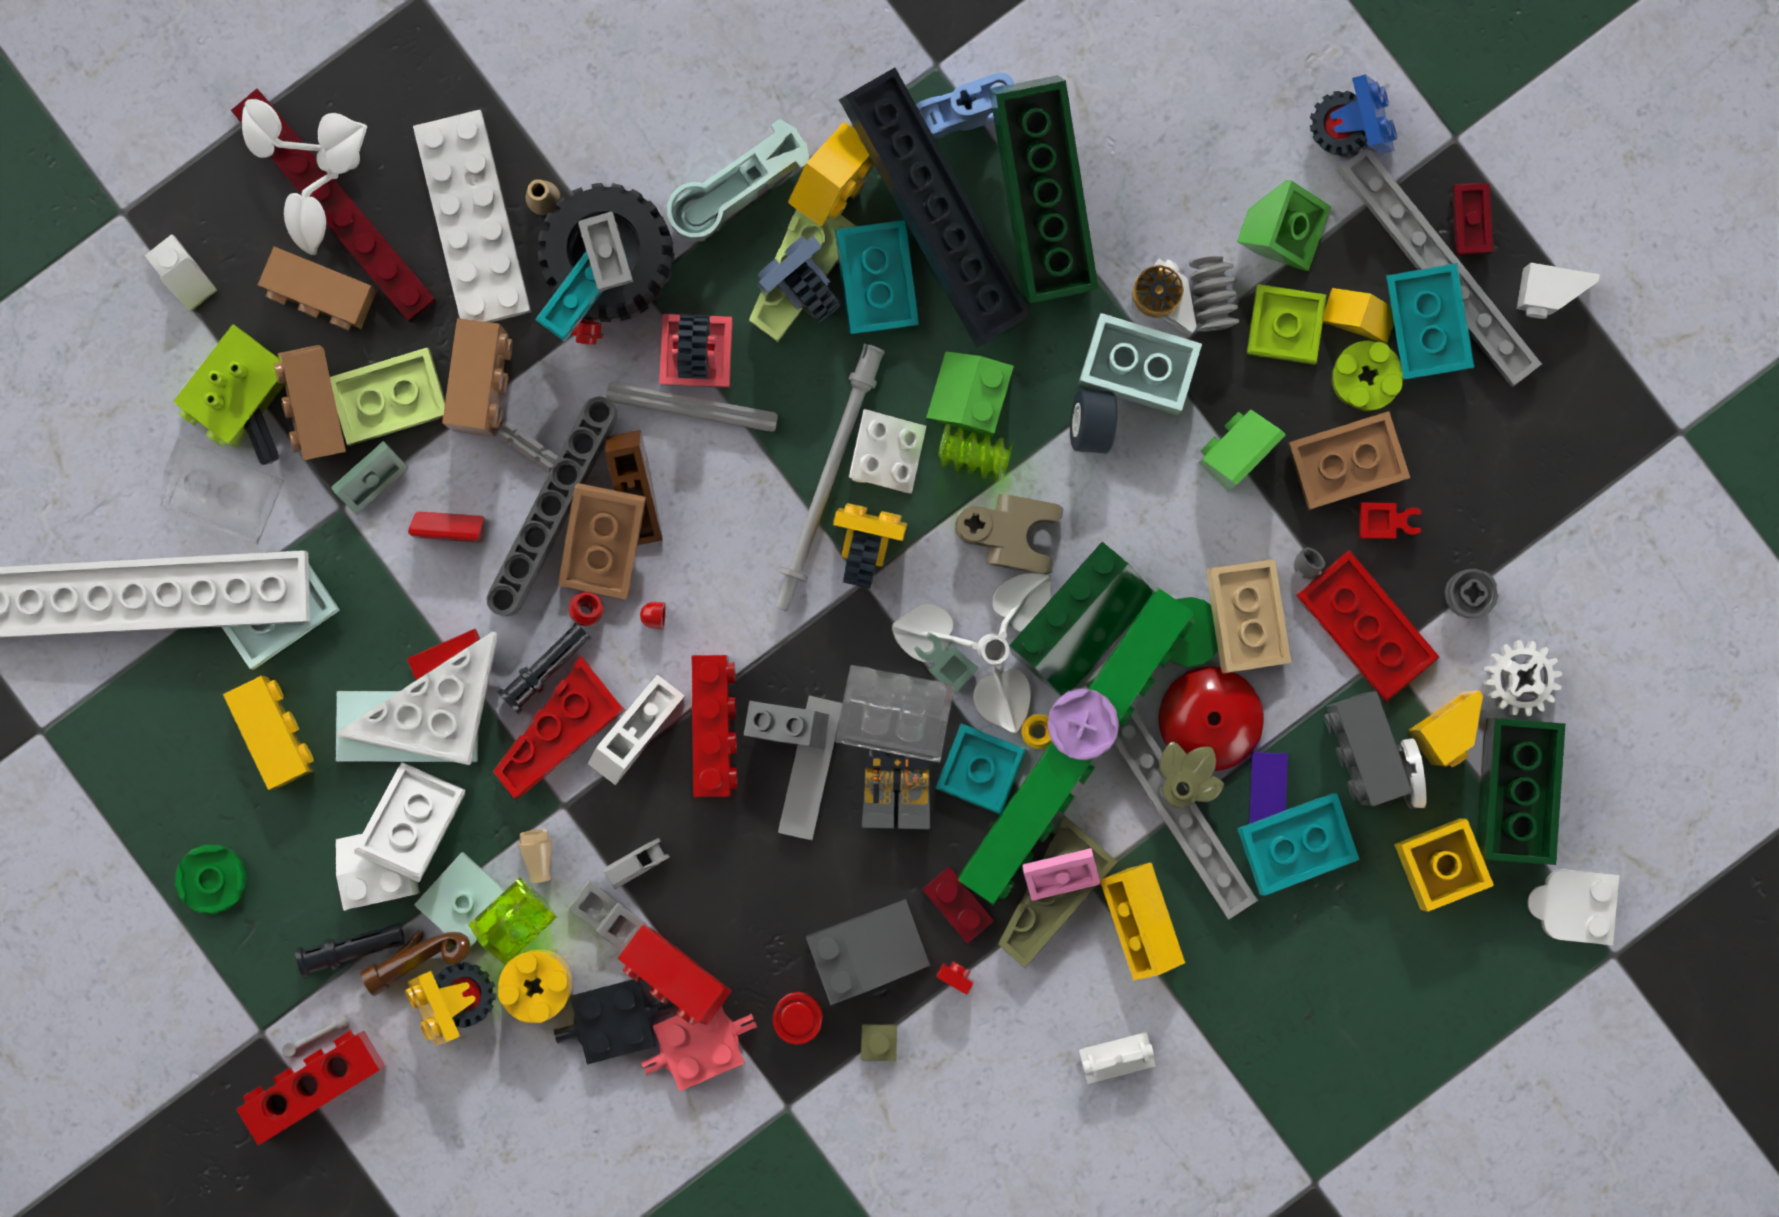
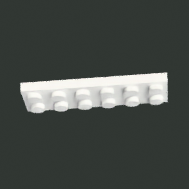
[413,110,531,322]

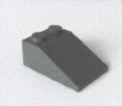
[806,899,930,1005]

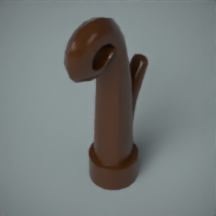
[360,930,470,996]

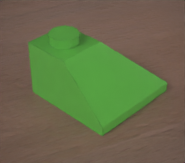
[1237,180,1331,271]

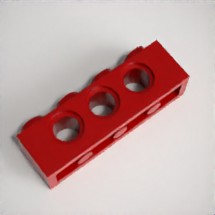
[236,1030,386,1145]

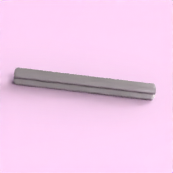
[606,382,778,432]

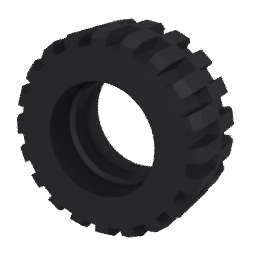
[537,183,675,322]

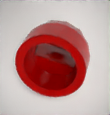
[640,601,666,630]

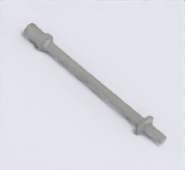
[774,344,885,611]

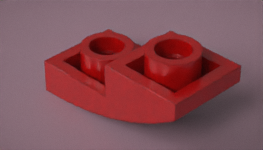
[407,628,480,680]

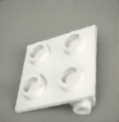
[849,409,926,494]

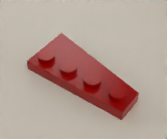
[493,656,626,800]

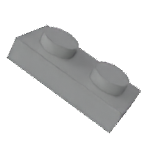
[578,212,634,292]

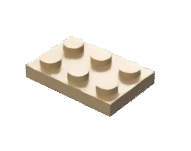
[1206,559,1291,673]

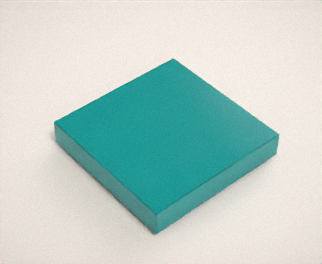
[935,723,1026,815]

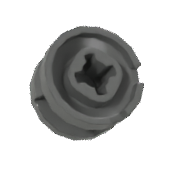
[1444,568,1499,618]

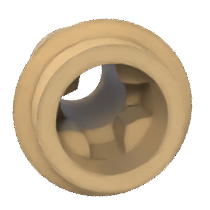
[526,180,560,215]
[517,829,552,883]

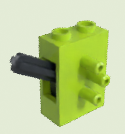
[173,324,284,465]

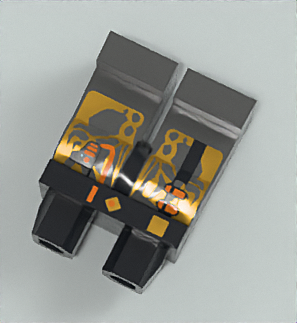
[862,737,930,829]

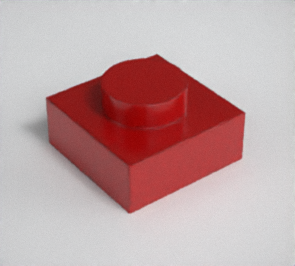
[936,961,974,995]

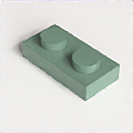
[331,441,408,514]

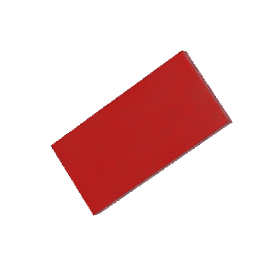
[1295,550,1440,702]

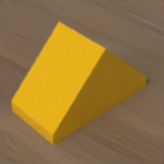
[1323,288,1394,344]

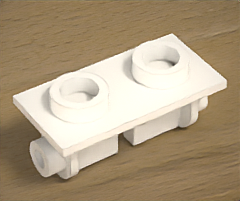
[1079,1032,1156,1084]

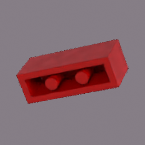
[617,925,732,1025]

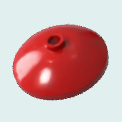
[1158,667,1264,771]

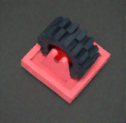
[659,314,733,388]

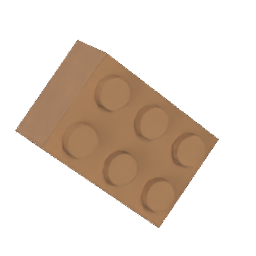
[442,318,513,437]

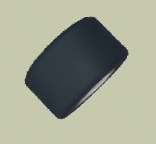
[1070,389,1118,454]

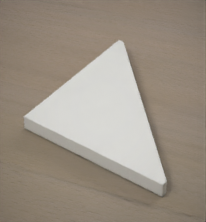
[337,631,499,765]

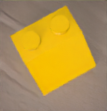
[1408,690,1483,767]

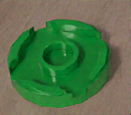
[1169,597,1218,667]
[175,844,247,914]

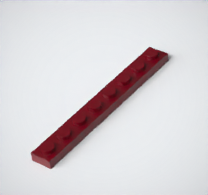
[231,88,437,322]

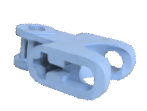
[916,73,1015,140]

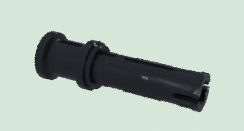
[497,623,591,714]
[295,923,406,979]

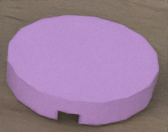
[1047,688,1119,760]

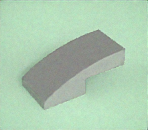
[567,879,647,951]

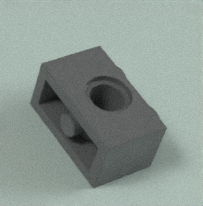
[744,701,829,749]

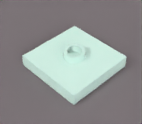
[414,852,515,948]

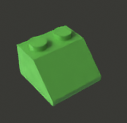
[926,351,1014,438]
[1199,410,1286,492]

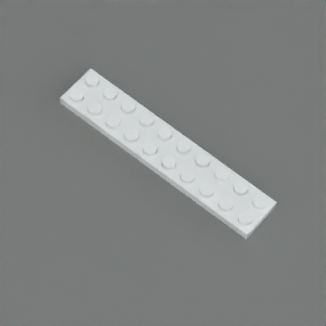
[0,551,310,638]

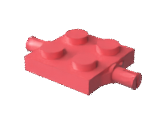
[641,1005,757,1091]

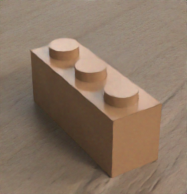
[258,247,377,331]
[274,345,346,460]

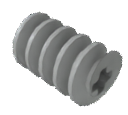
[1189,256,1239,332]

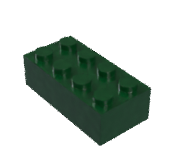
[1477,718,1566,865]

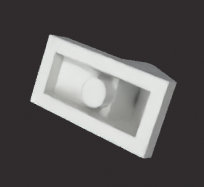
[144,234,218,312]

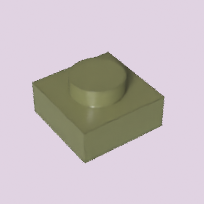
[861,1024,897,1061]

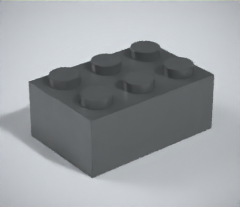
[1324,691,1413,806]

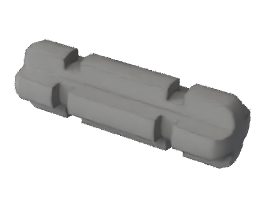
[496,421,558,472]

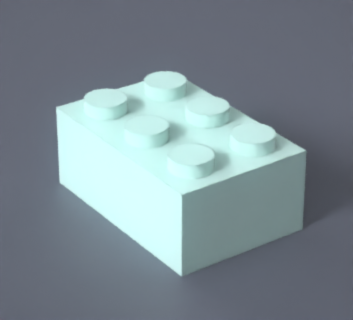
[1078,313,1202,416]

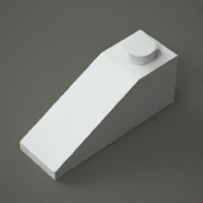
[588,675,685,785]

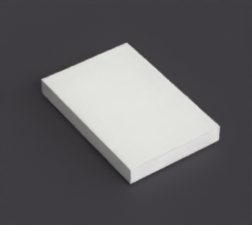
[354,762,465,882]

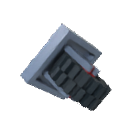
[756,236,841,324]

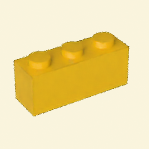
[223,676,314,790]
[1100,862,1185,981]

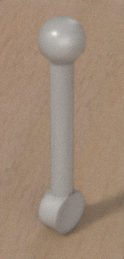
[282,1016,350,1057]

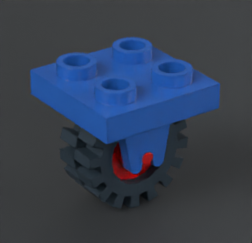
[1309,74,1397,157]

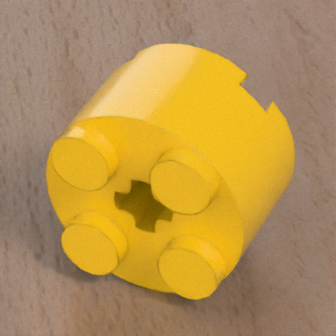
[498,949,574,1023]

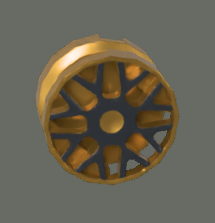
[1132,265,1184,318]

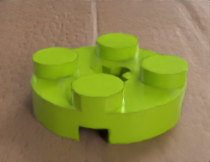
[1331,341,1403,412]

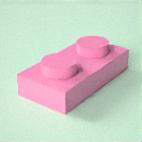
[1023,848,1100,901]

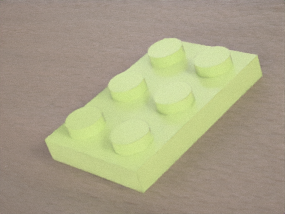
[330,347,445,446]

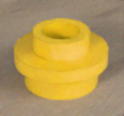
[1021,714,1052,749]

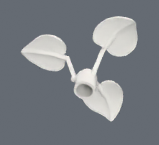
[242,99,367,255]
[892,573,1051,733]

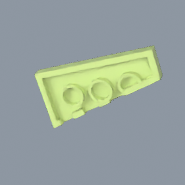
[749,209,857,342]

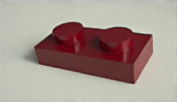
[1452,183,1493,256]
[922,867,994,944]

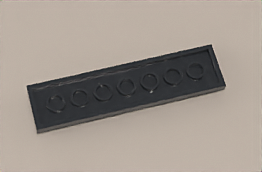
[838,67,1031,348]

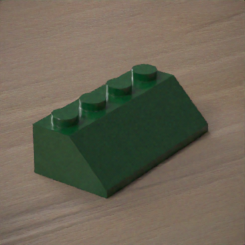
[1009,541,1154,696]

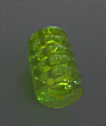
[937,423,1014,483]

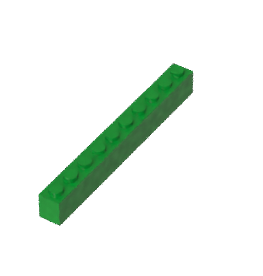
[958,587,1195,904]

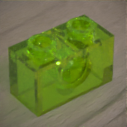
[468,877,557,965]

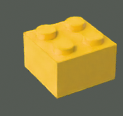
[788,121,874,227]
[1394,818,1494,912]

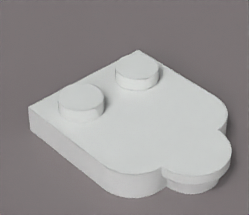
[1527,869,1619,945]

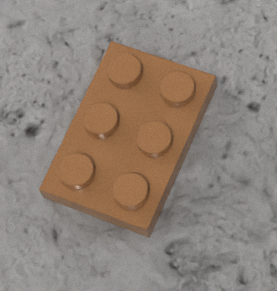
[1287,412,1410,510]
[558,483,646,600]

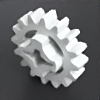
[1483,640,1562,716]

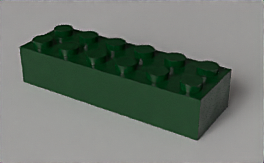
[989,75,1099,303]

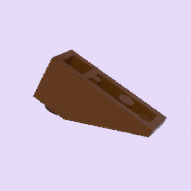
[605,430,663,546]

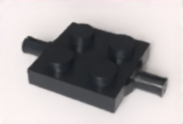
[554,979,673,1065]

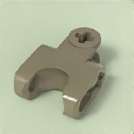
[955,494,1064,574]

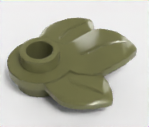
[1159,742,1224,808]

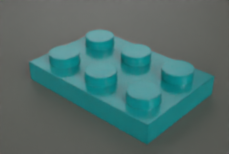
[835,220,919,334]
[1386,263,1475,379]
[1237,793,1359,896]

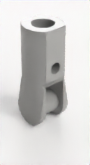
[603,838,670,889]

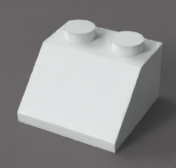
[336,834,420,910]

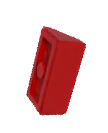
[408,511,485,543]

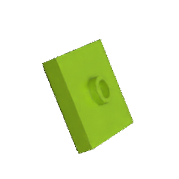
[1246,284,1327,365]

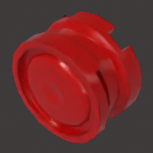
[773,991,823,1045]

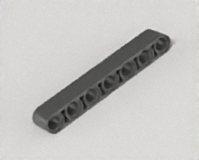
[486,396,618,617]

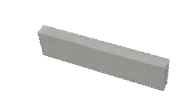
[778,696,843,840]

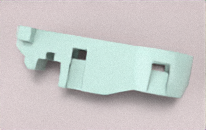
[667,119,809,241]

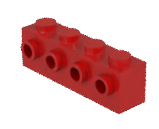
[691,655,737,797]

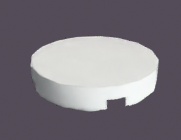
[1397,739,1426,809]

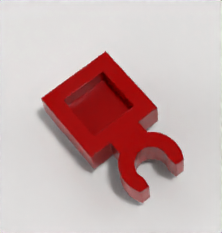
[1359,503,1421,539]

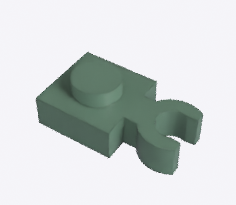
[914,632,979,694]

